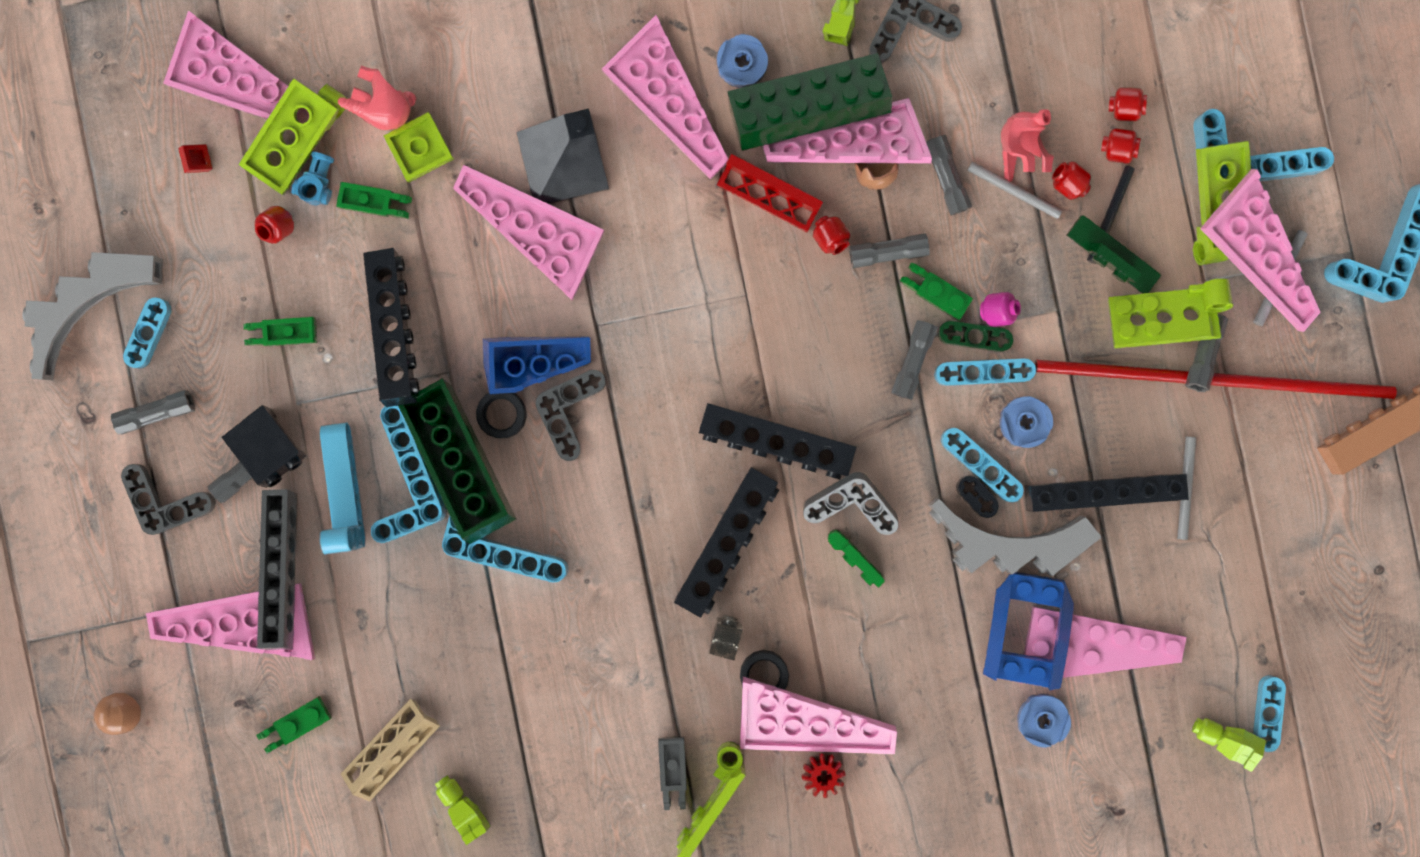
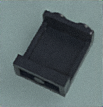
[221,405,307,488]

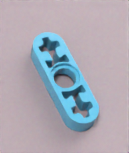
[123,298,172,369]
[1253,675,1286,752]

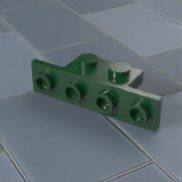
[1066,215,1161,294]

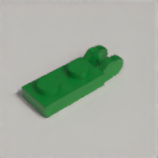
[336,182,412,219]
[900,263,973,321]
[243,317,317,347]
[827,529,885,588]
[256,696,332,754]

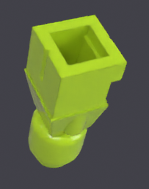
[823,0,859,46]
[1192,718,1266,772]
[435,775,491,845]

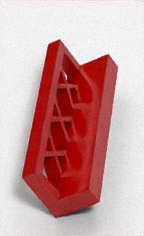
[717,154,823,233]

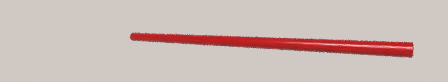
[1035,359,1397,399]

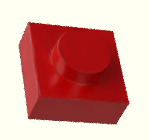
[178,144,213,173]

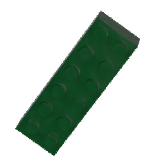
[727,53,892,151]
[398,378,517,544]

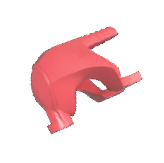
[338,65,416,130]
[1001,109,1054,182]

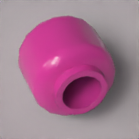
[980,292,1021,327]

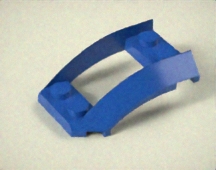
[983,572,1074,691]

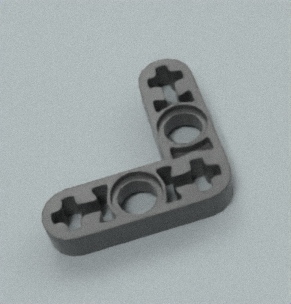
[869,0,962,63]
[536,370,606,461]
[121,464,216,535]
[803,472,898,535]

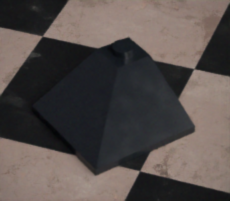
[516,108,609,204]

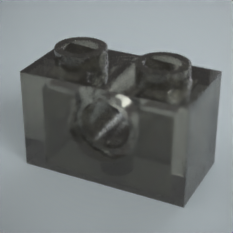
[709,615,743,661]

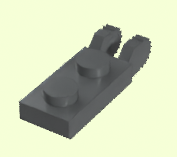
[658,736,687,810]

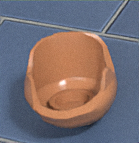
[855,163,899,190]
[94,693,141,735]

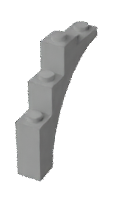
[22,252,163,381]
[928,498,1102,576]

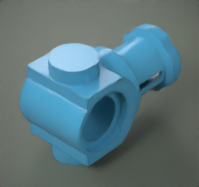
[291,151,335,206]

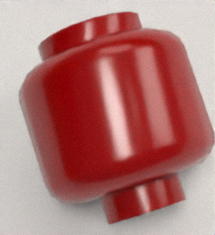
[1109,87,1147,122]
[1101,128,1141,164]
[1052,161,1091,200]
[254,206,294,244]
[812,216,851,255]

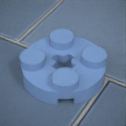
[717,34,768,88]
[1000,396,1053,448]
[1017,694,1071,748]

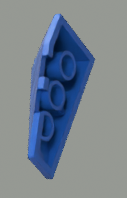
[483,337,591,394]

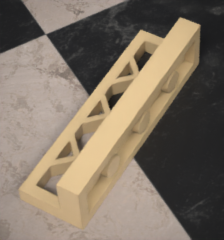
[341,699,440,802]

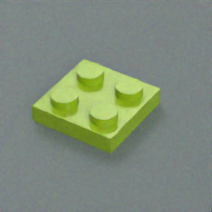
[383,112,454,183]

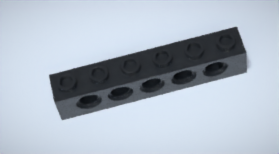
[363,248,420,407]
[699,403,857,480]
[674,467,780,618]
[1024,473,1189,512]

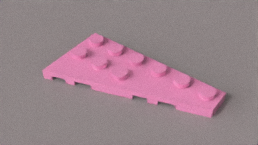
[163,11,309,123]
[602,15,728,180]
[762,98,932,163]
[453,165,605,301]
[1200,169,1321,332]
[146,583,315,660]
[1019,606,1187,683]
[740,677,897,754]

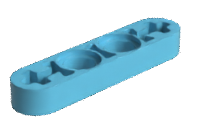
[934,359,1036,386]
[941,428,1024,502]

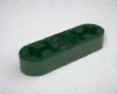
[938,321,1014,352]

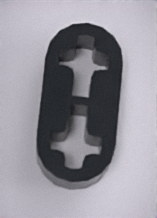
[956,476,999,518]

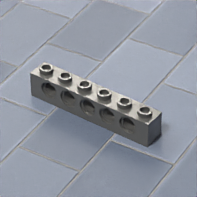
[257,489,297,650]

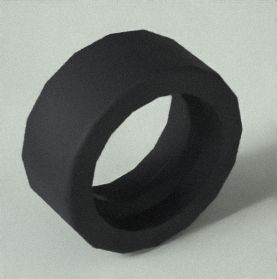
[476,393,527,439]
[740,650,789,690]

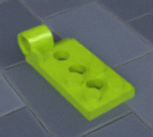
[238,78,348,195]
[1193,141,1251,265]
[1108,278,1233,349]
[676,741,746,857]

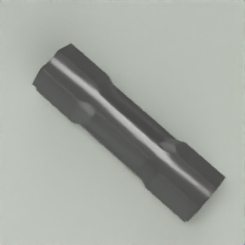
[926,135,972,216]
[849,233,930,268]
[1185,314,1228,392]
[891,320,938,400]
[111,390,195,435]
[207,462,252,503]

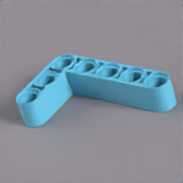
[1193,109,1334,182]
[1324,184,1420,303]
[370,406,447,543]
[320,422,365,554]
[442,515,568,582]

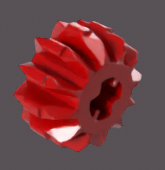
[801,753,846,798]

